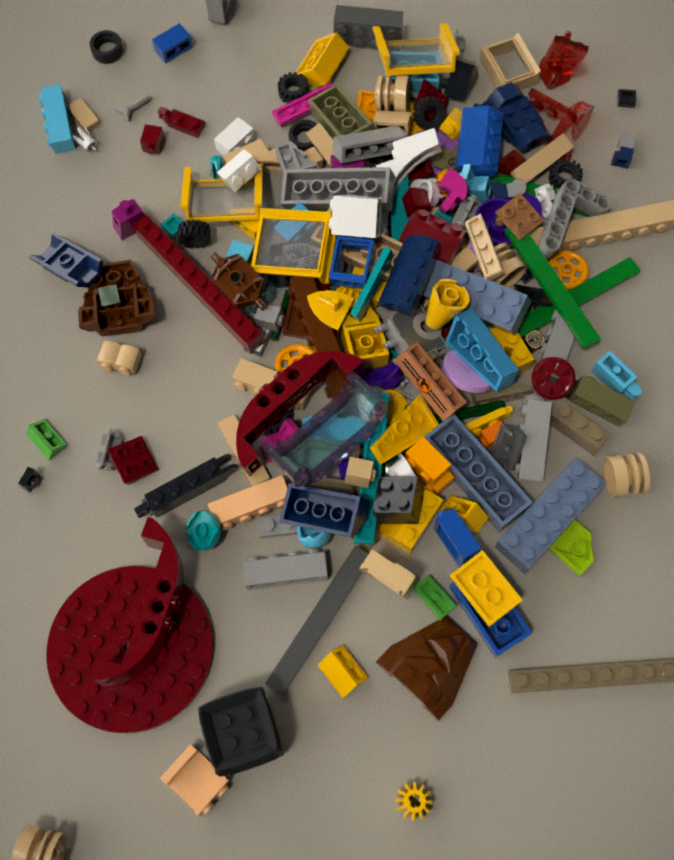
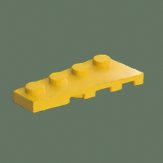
[370,394,439,465]

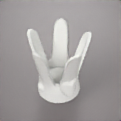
[72,127,97,152]

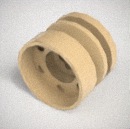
[375,75,411,112]
[477,243,527,288]
[603,452,650,498]
[11,824,66,860]

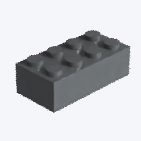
[333,5,404,51]

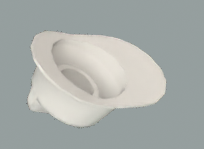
[409,179,444,207]
[388,453,426,489]

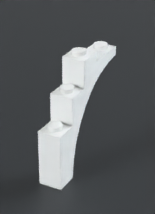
[376,128,442,237]

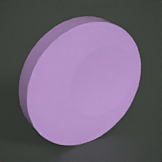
[441,350,492,393]

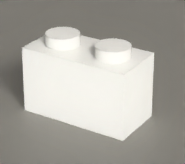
[214,117,255,155]
[217,149,261,192]

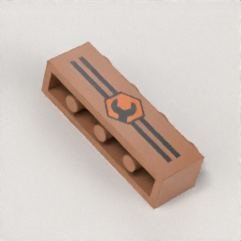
[395,341,467,421]

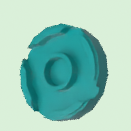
[186,510,221,551]

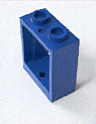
[328,236,377,289]
[434,508,481,568]

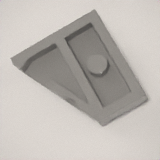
[274,141,317,175]

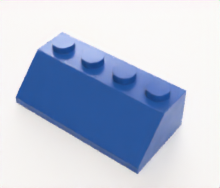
[455,106,504,178]

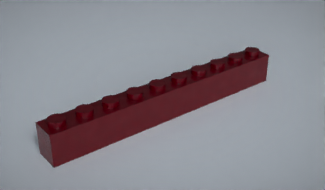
[132,214,265,354]

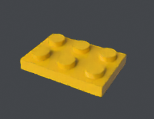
[449,550,522,627]

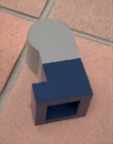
[611,132,635,169]
[492,179,526,199]

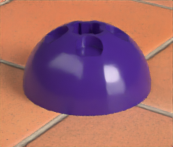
[474,198,513,247]

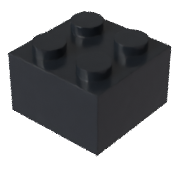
[372,476,424,524]

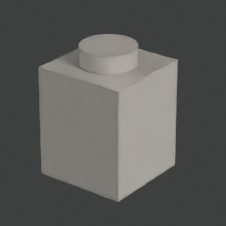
[254,304,285,332]

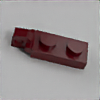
[157,107,206,138]

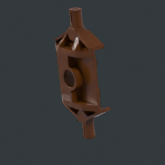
[210,252,268,311]

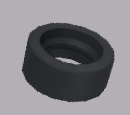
[89,30,123,64]
[289,120,317,151]

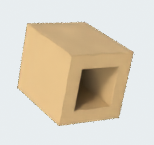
[344,457,376,488]

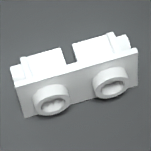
[534,183,555,223]

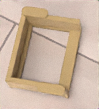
[479,33,541,89]
[359,549,417,599]

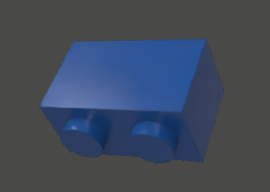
[152,23,193,64]

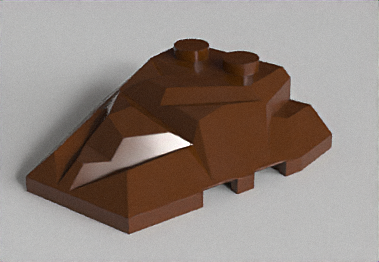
[78,260,155,336]
[376,616,478,721]

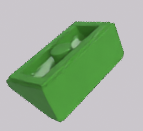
[27,418,68,460]

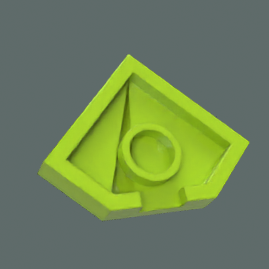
[548,520,594,577]

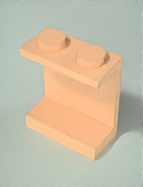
[160,744,230,816]

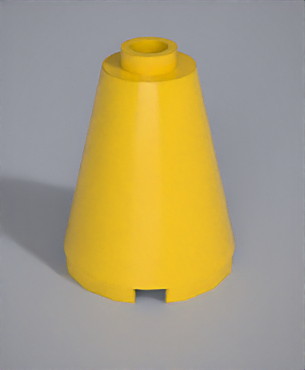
[425,279,470,330]

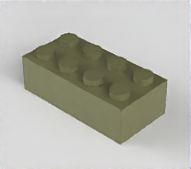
[308,83,374,139]

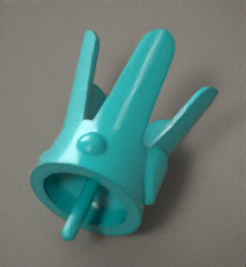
[210,155,224,179]

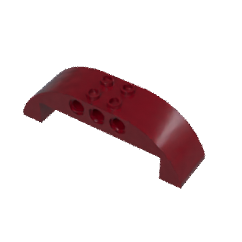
[236,351,365,477]
[89,517,184,687]

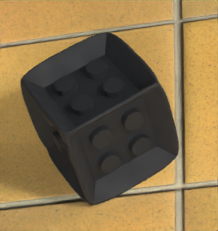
[198,687,284,777]

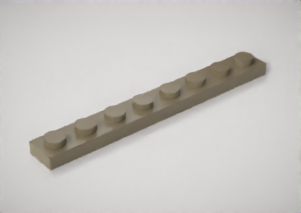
[508,659,674,693]

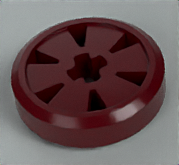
[531,357,575,400]

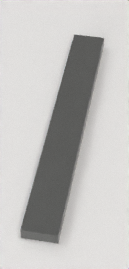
[265,545,369,696]

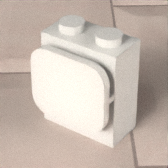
[329,195,382,238]

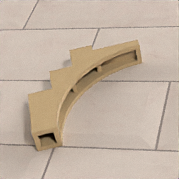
[223,139,324,173]

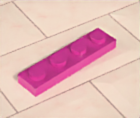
[272,82,333,128]

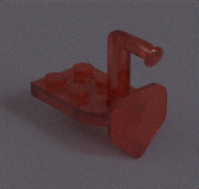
[539,30,589,90]
[528,88,594,162]

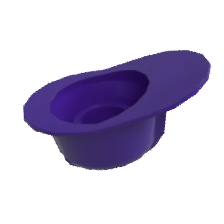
[360,362,404,390]

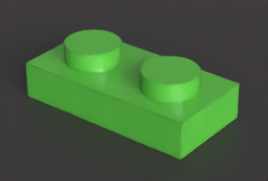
[413,576,456,621]

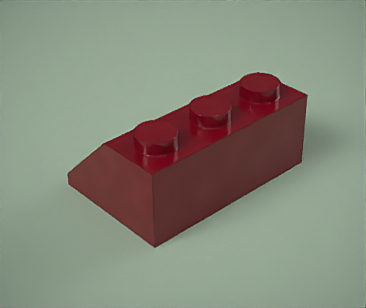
[399,208,468,264]

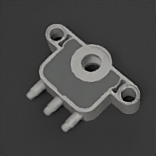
[373,302,451,371]

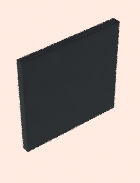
[514,284,552,310]

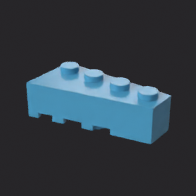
[445,308,519,392]

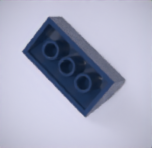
[377,235,441,317]
[279,483,370,538]

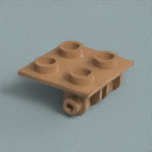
[495,193,544,240]

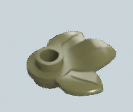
[431,146,460,173]

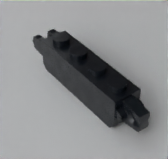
[134,453,238,518]

